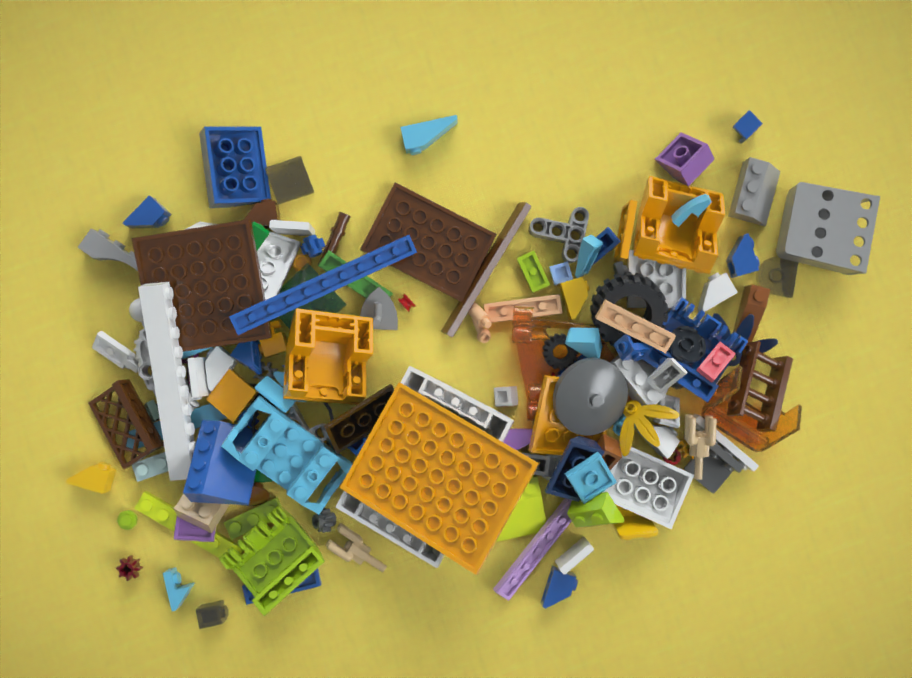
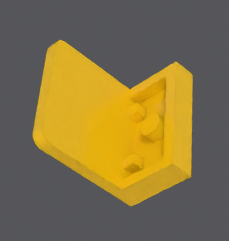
[612,504,658,540]

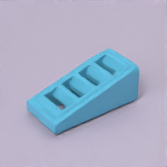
[575,235,603,278]

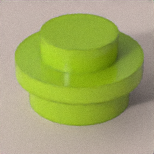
[117,510,138,530]

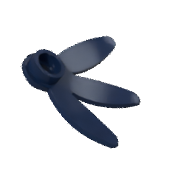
[713,313,778,366]

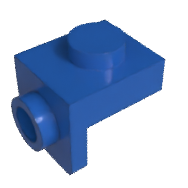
[614,334,650,361]

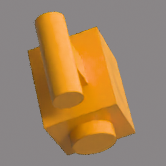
[258,320,288,358]

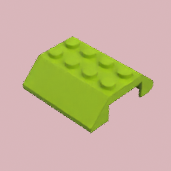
[219,505,325,616]

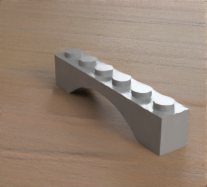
[78,229,138,271]

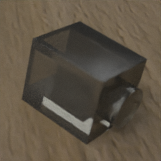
[196,600,229,629]

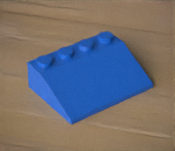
[199,127,271,208]
[183,420,257,505]

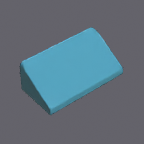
[255,376,296,413]

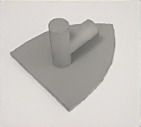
[360,287,398,330]

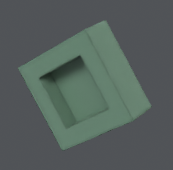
[144,400,160,422]

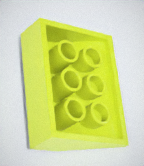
[496,475,546,542]

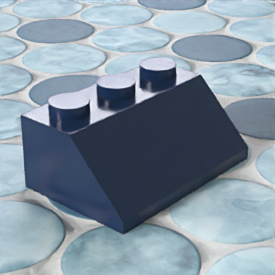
[545,436,605,502]

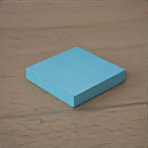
[564,452,617,504]

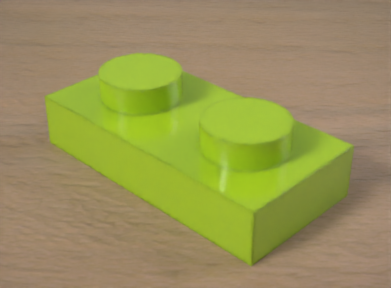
[517,250,550,293]

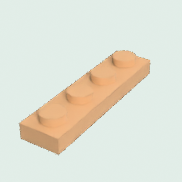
[484,294,562,323]
[595,300,676,353]

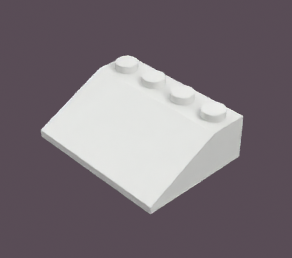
[602,447,694,529]

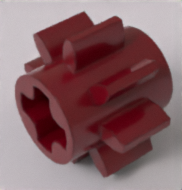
[116,555,143,581]

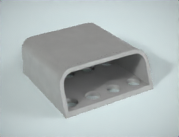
[776,182,880,275]

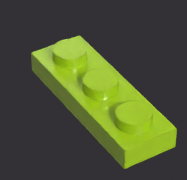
[223,497,281,540]

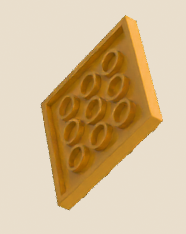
[528,375,608,455]

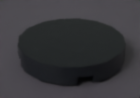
[668,326,706,364]

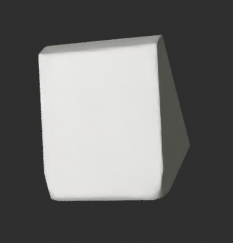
[494,386,518,407]

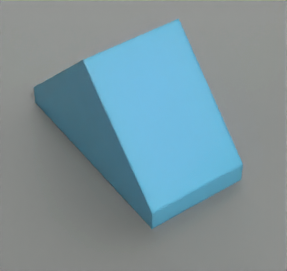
[565,328,602,358]

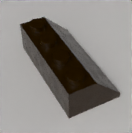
[321,384,394,454]

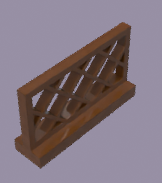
[88,379,164,470]

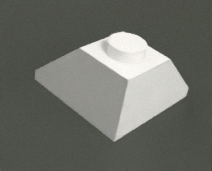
[635,425,680,459]

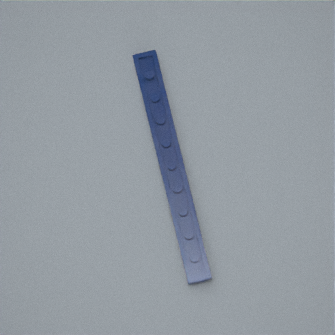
[229,235,417,335]

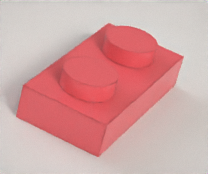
[696,342,736,383]

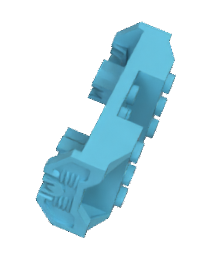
[221,395,353,515]

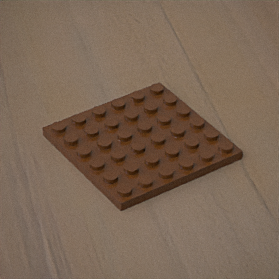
[131,219,272,352]

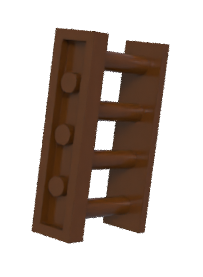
[726,341,793,432]

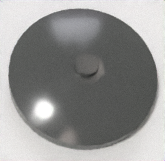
[553,358,628,435]

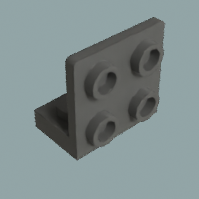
[684,444,744,494]

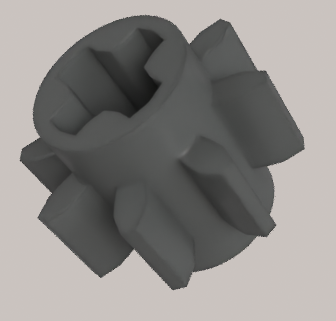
[253,362,278,382]
[312,508,336,533]

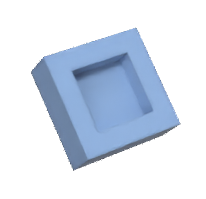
[549,261,573,285]

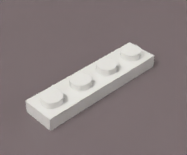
[693,414,759,471]

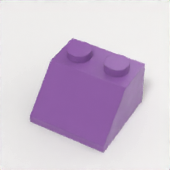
[655,132,715,186]

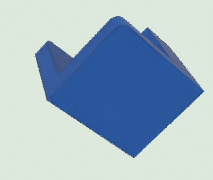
[733,110,763,144]

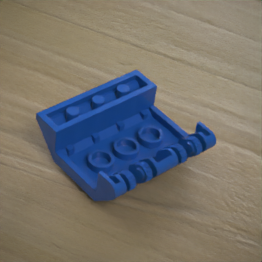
[642,297,748,402]

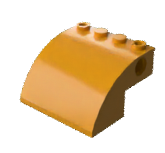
[634,176,725,274]
[283,308,373,405]

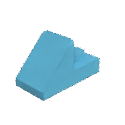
[163,567,195,611]

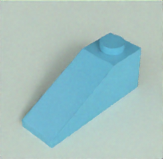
[401,115,458,155]

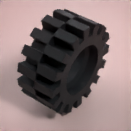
[542,333,579,370]

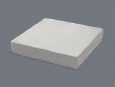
[269,220,315,236]
[187,357,211,398]
[555,536,594,574]

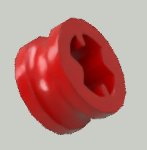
[397,293,416,312]
[662,449,681,465]

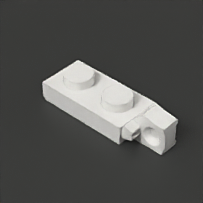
[92,331,139,373]

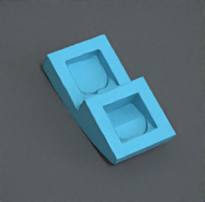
[671,194,711,227]

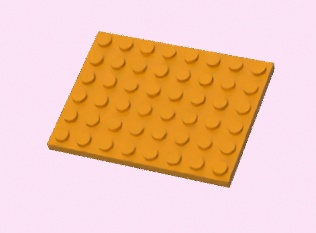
[340,382,539,575]

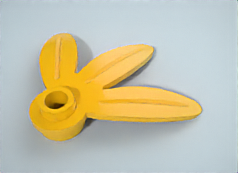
[620,400,680,456]

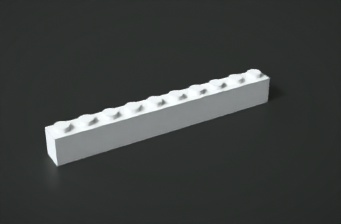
[138,282,196,481]

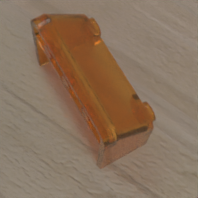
[701,366,802,452]

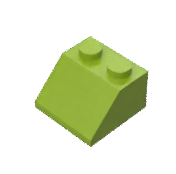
[567,492,625,527]

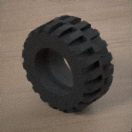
[590,272,669,347]

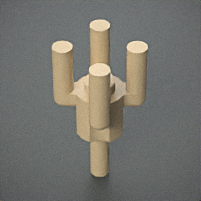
[684,414,717,480]
[325,523,387,573]

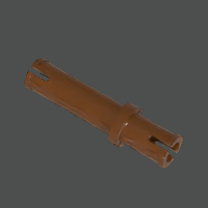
[318,212,351,265]

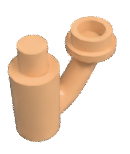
[468,303,492,343]

